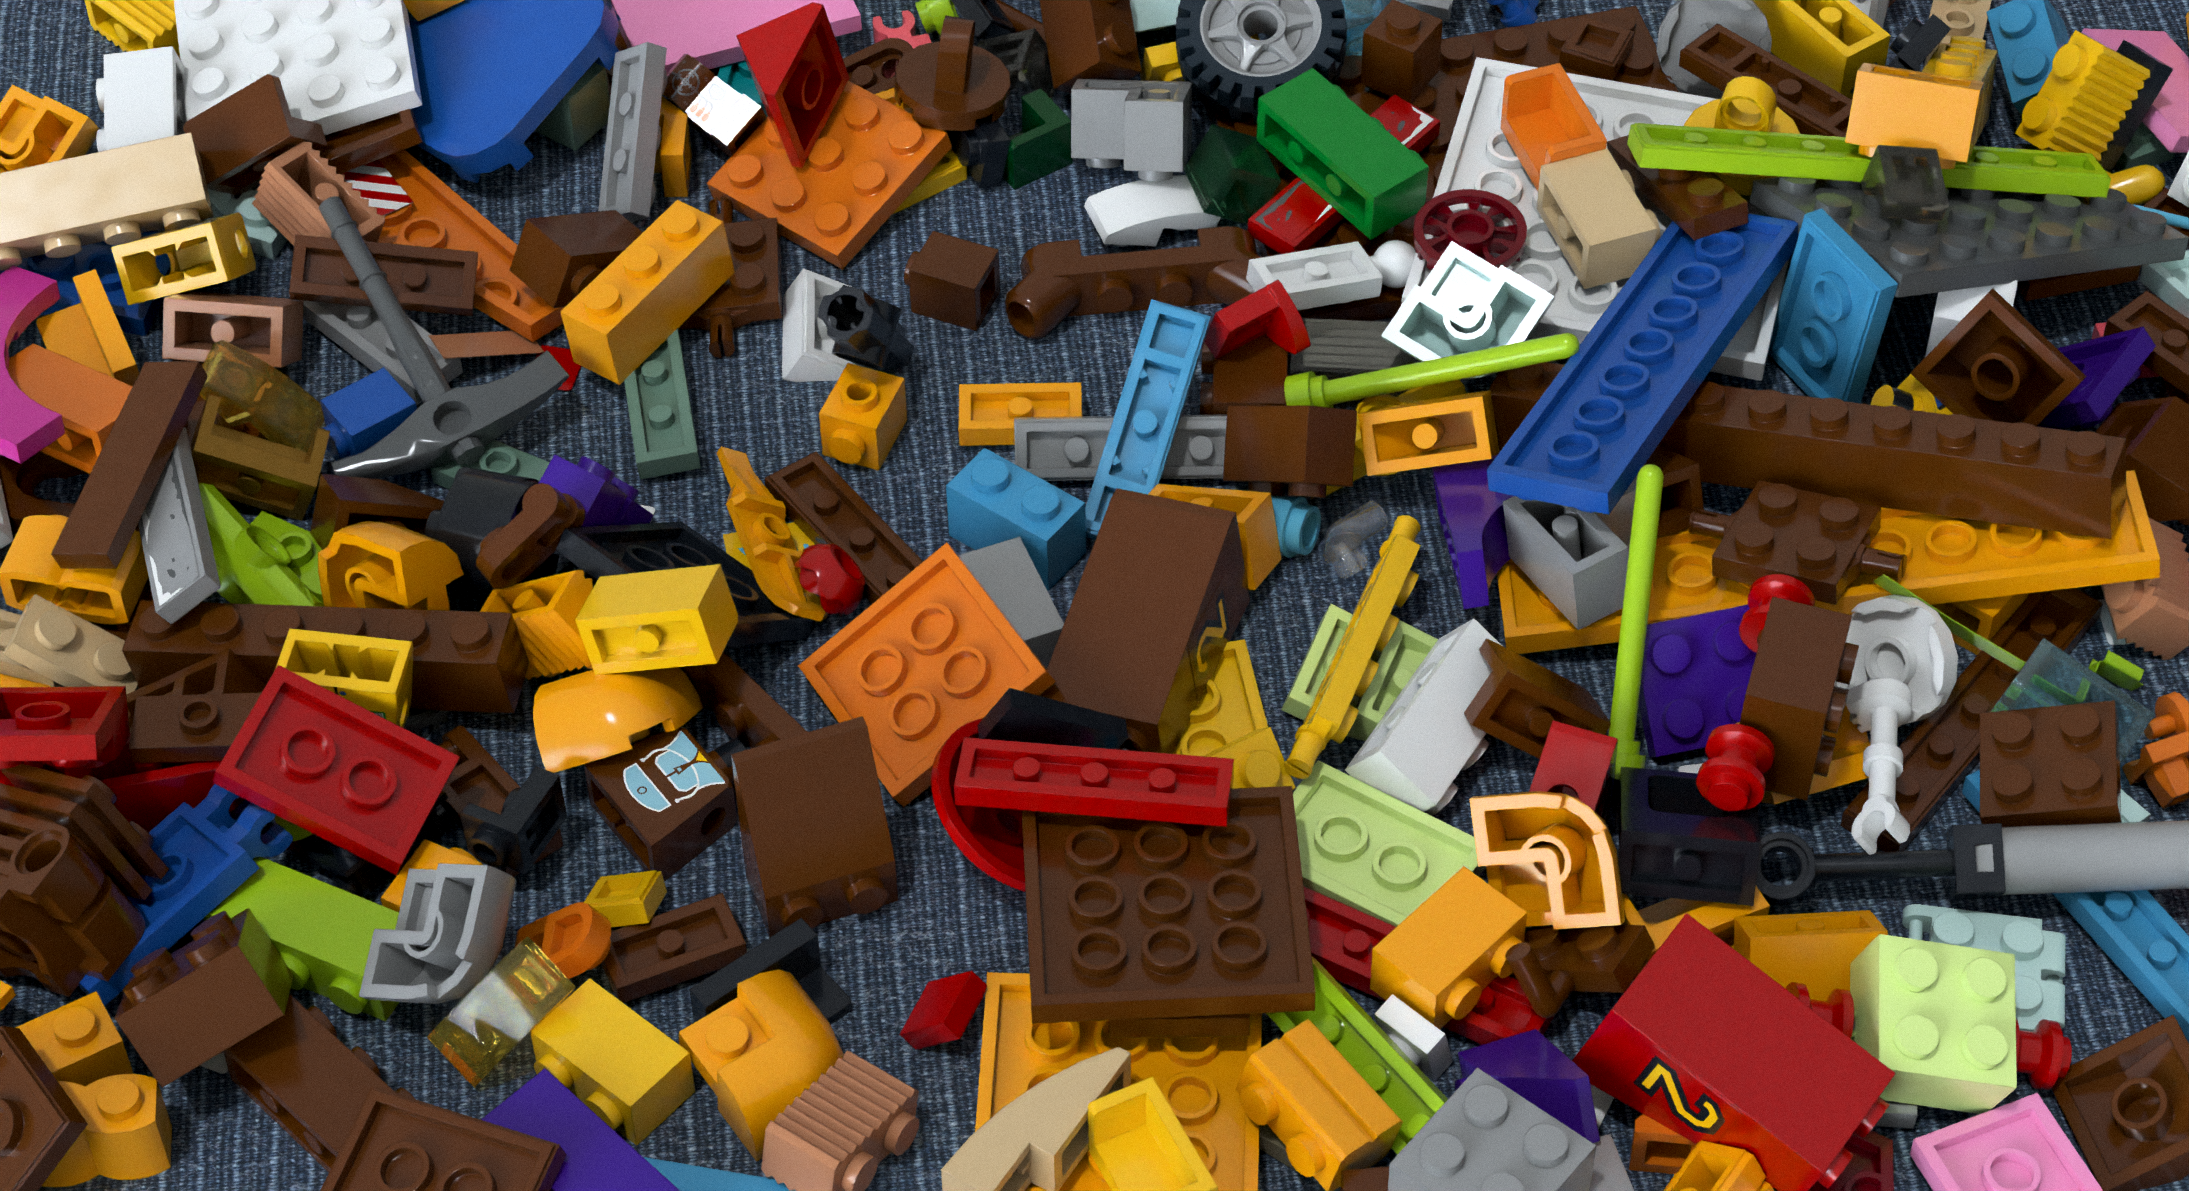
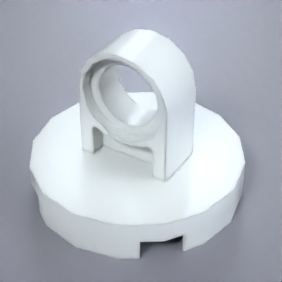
[1837,594,1958,725]

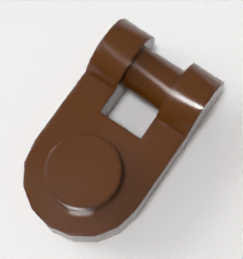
[476,483,585,589]

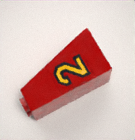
[1572,913,1896,1191]

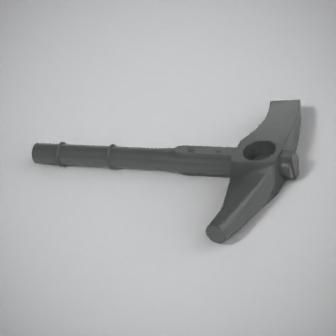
[319,196,570,479]

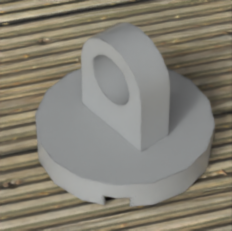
[1656,0,1772,99]

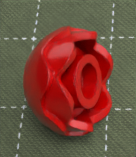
[794,544,865,616]

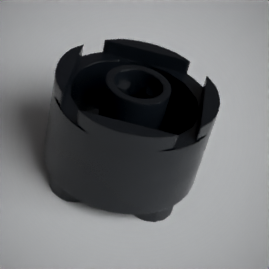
[425,467,559,599]

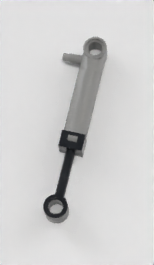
[1756,820,2189,906]

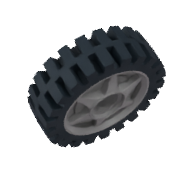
[1175,0,1347,124]

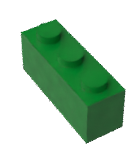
[1256,68,1429,240]

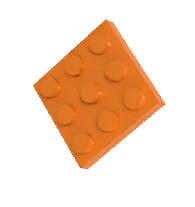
[707,81,952,270]
[798,542,1056,807]

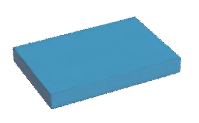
[1768,208,1898,403]

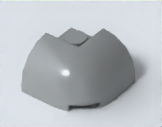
[359,863,517,1004]

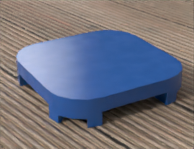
[407,0,621,183]

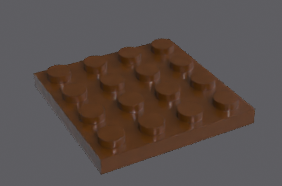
[1022,786,1316,1024]

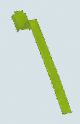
[1873,574,2144,703]

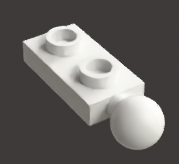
[1246,240,1416,310]

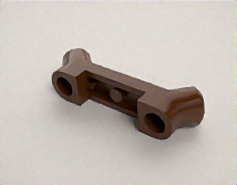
[1005,226,1262,340]

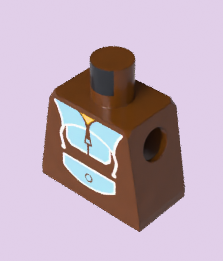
[584,728,747,881]

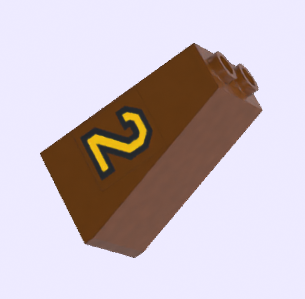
[1039,488,1250,754]

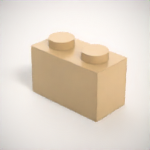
[1537,149,1660,289]

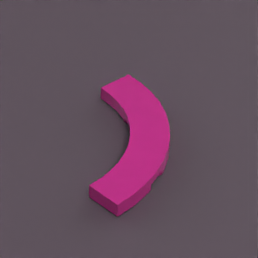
[0,265,65,464]

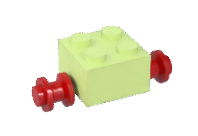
[1785,934,2072,1114]

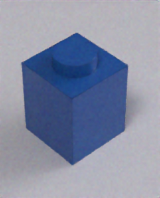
[320,367,417,461]

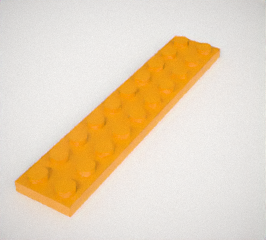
[1497,470,2160,654]

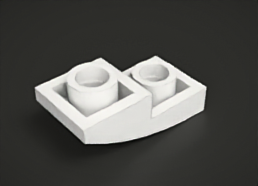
[1084,175,1223,247]

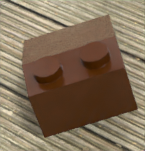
[731,716,898,938]

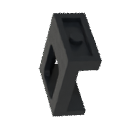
[1614,767,1761,906]

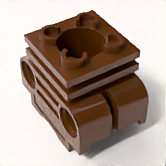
[0,764,169,997]

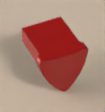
[1204,280,1311,359]

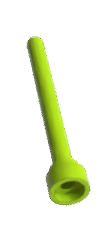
[1284,333,1580,408]
[1608,464,1664,779]

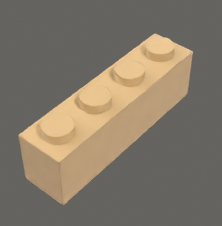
[0,132,214,271]

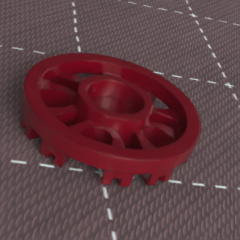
[1413,189,1527,270]

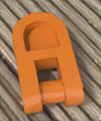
[507,902,611,1004]

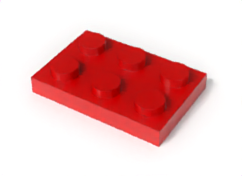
[212,665,460,875]

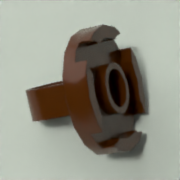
[894,15,1010,131]

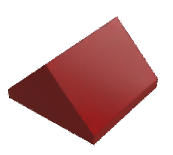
[736,2,850,168]

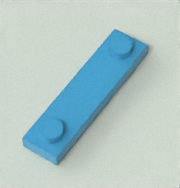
[1085,299,1211,540]

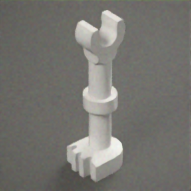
[1846,678,1912,855]

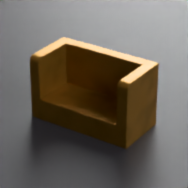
[190,394,330,521]

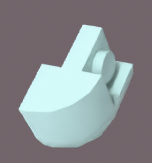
[1382,241,1555,380]

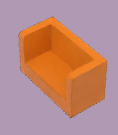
[1500,63,1607,191]

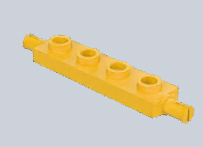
[1284,515,1421,779]

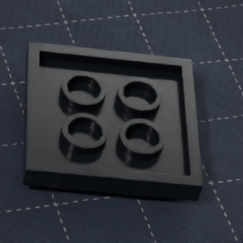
[556,522,816,649]

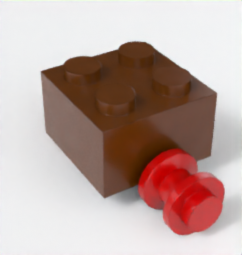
[1696,574,1859,811]

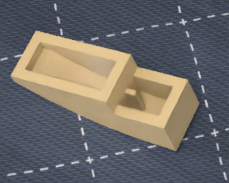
[941,1047,1131,1191]

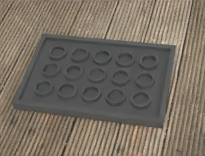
[1750,144,2189,298]

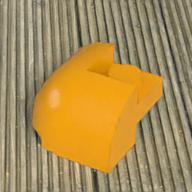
[0,84,99,173]
[318,521,464,611]
[533,667,703,773]
[1469,791,1625,930]
[679,969,844,1162]

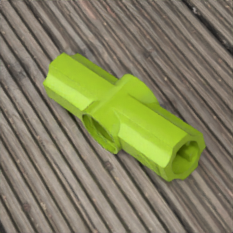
[199,483,324,606]

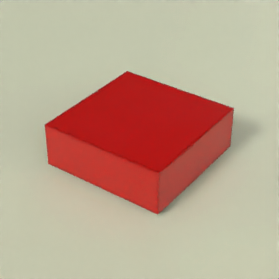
[899,970,987,1050]

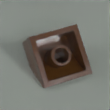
[1910,288,2087,426]

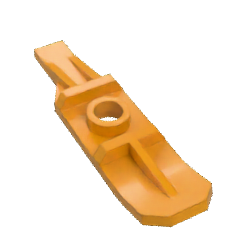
[717,446,829,622]

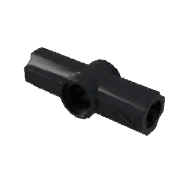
[818,285,914,374]

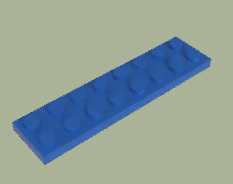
[1487,213,1799,515]

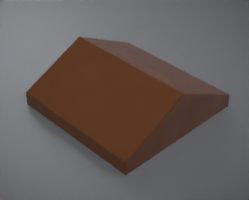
[2051,1015,2189,1191]

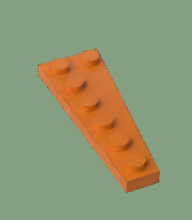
[344,149,565,342]

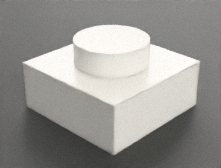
[1374,994,1453,1082]

